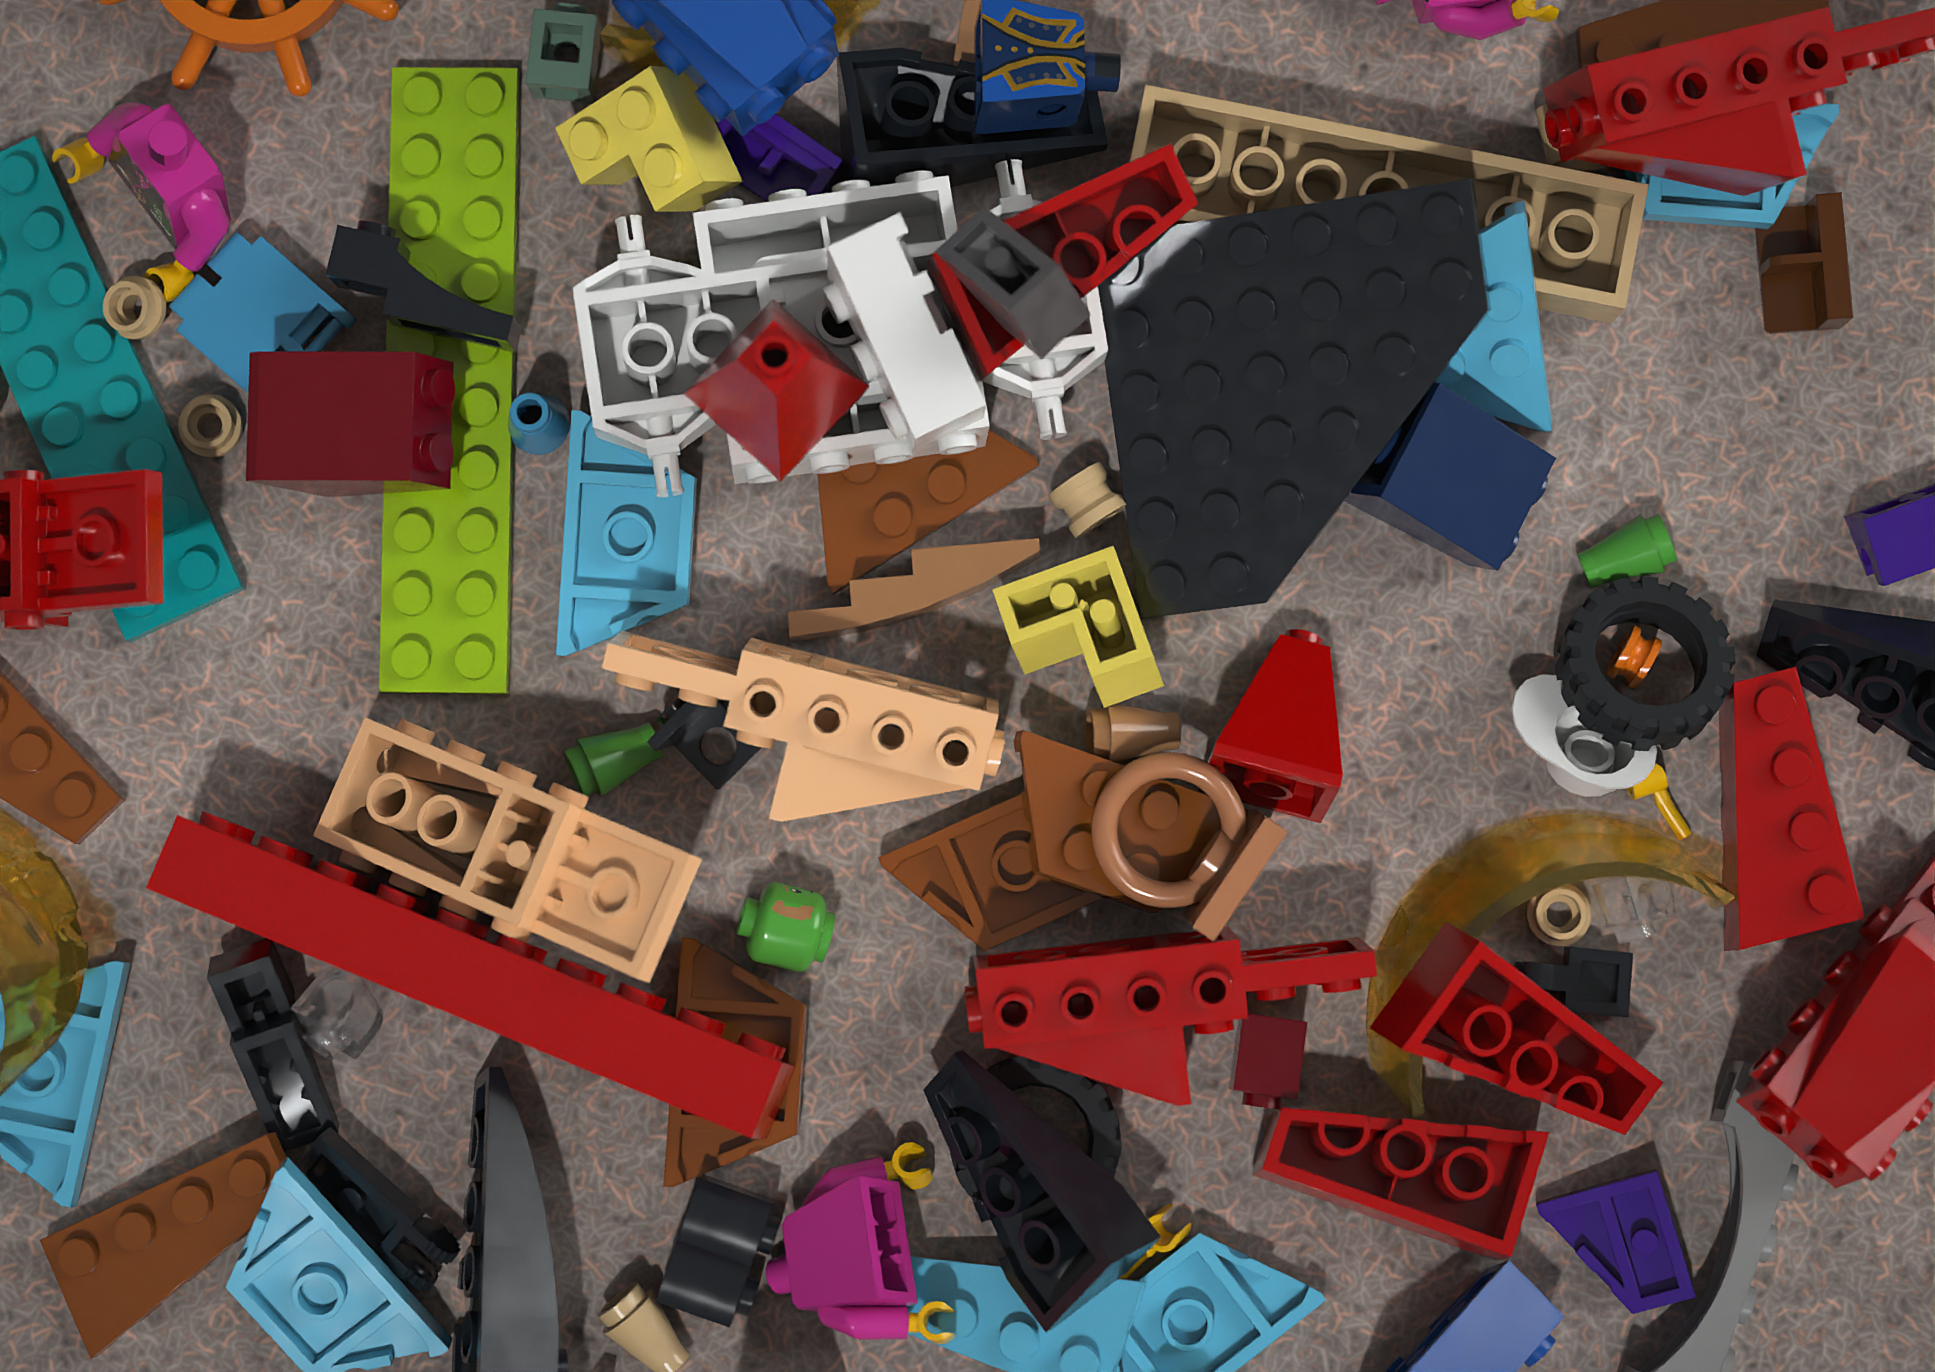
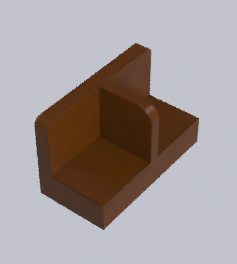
[1755,192,1854,334]

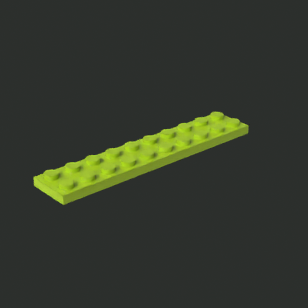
[379,67,520,695]

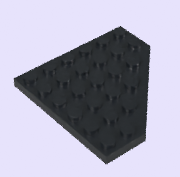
[1098,178,1491,619]

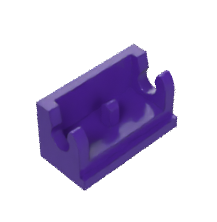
[716,114,845,202]
[1844,484,1935,586]

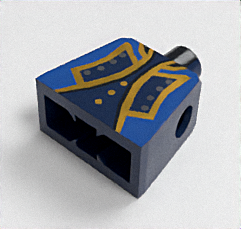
[974,0,1121,134]

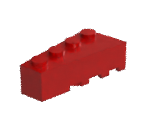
[926,143,1198,380]
[1719,667,1865,951]
[1369,922,1663,1135]
[1252,1107,1550,1261]

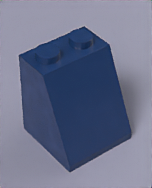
[1344,383,1556,571]

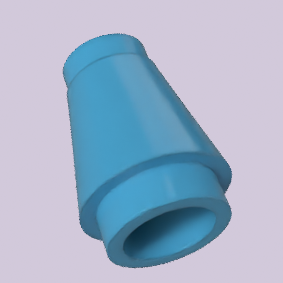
[508,393,570,455]

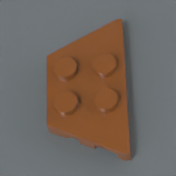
[817,430,1040,595]
[1014,730,1249,913]
[878,794,1102,951]
[663,937,808,1187]

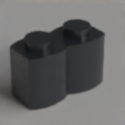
[656,1174,783,1328]

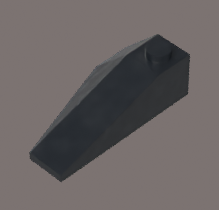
[837,48,1108,187]
[1756,599,1935,771]
[923,1050,1161,1332]

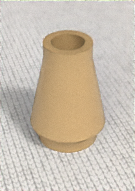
[597,1281,690,1372]

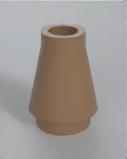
[1084,704,1181,763]

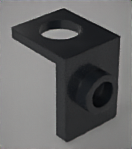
[647,698,762,790]

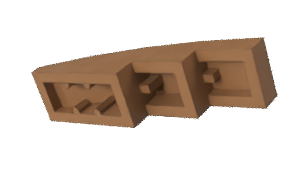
[787,538,1040,643]

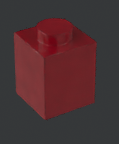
[1229,1013,1308,1110]

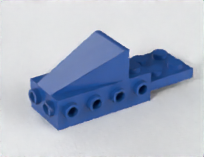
[611,0,839,137]

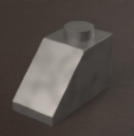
[936,206,1091,359]

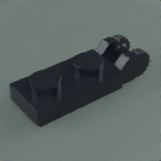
[296,1127,461,1292]

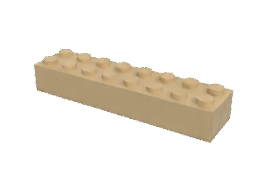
[1130,85,1649,323]

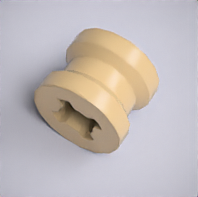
[1048,462,1127,539]

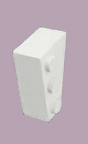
[821,213,986,452]

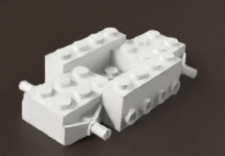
[572,159,1108,497]

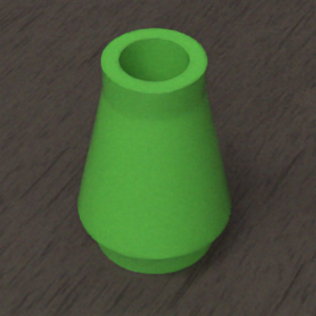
[1577,514,1678,588]
[563,722,664,798]

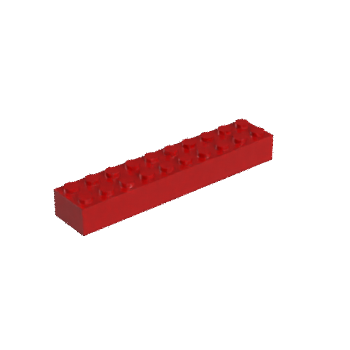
[146,811,796,1139]

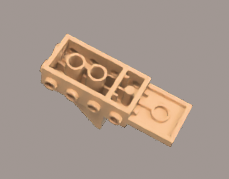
[602,631,1005,822]
[313,717,702,983]

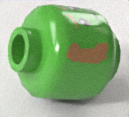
[736,882,835,972]

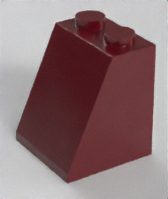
[246,351,456,497]

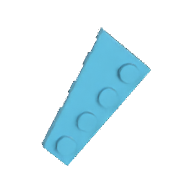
[907,1256,1147,1372]

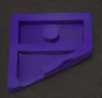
[1536,1169,1696,1314]

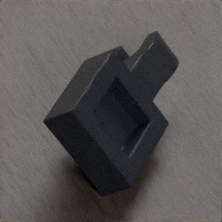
[1515,946,1634,1017]

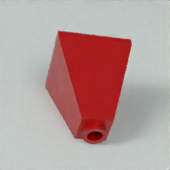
[684,299,869,482]
[1198,629,1343,823]

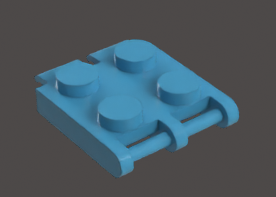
[168,231,357,393]

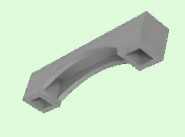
[1623,1060,1799,1372]

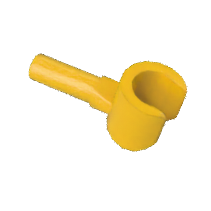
[1627,763,1692,840]
[1119,1204,1191,1279]

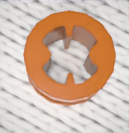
[1605,625,1662,690]

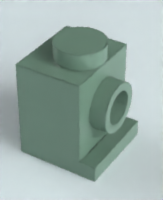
[525,3,602,104]

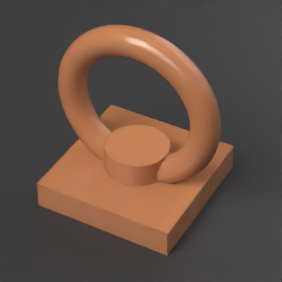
[1091,752,1288,941]

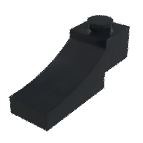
[326,220,522,353]
[207,938,339,1152]

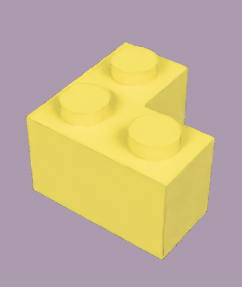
[555,66,743,212]
[992,545,1164,708]

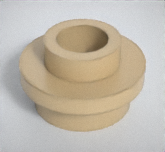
[103,276,166,340]
[178,394,243,458]
[1526,882,1591,947]

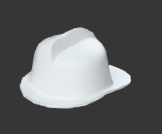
[1511,674,1657,797]

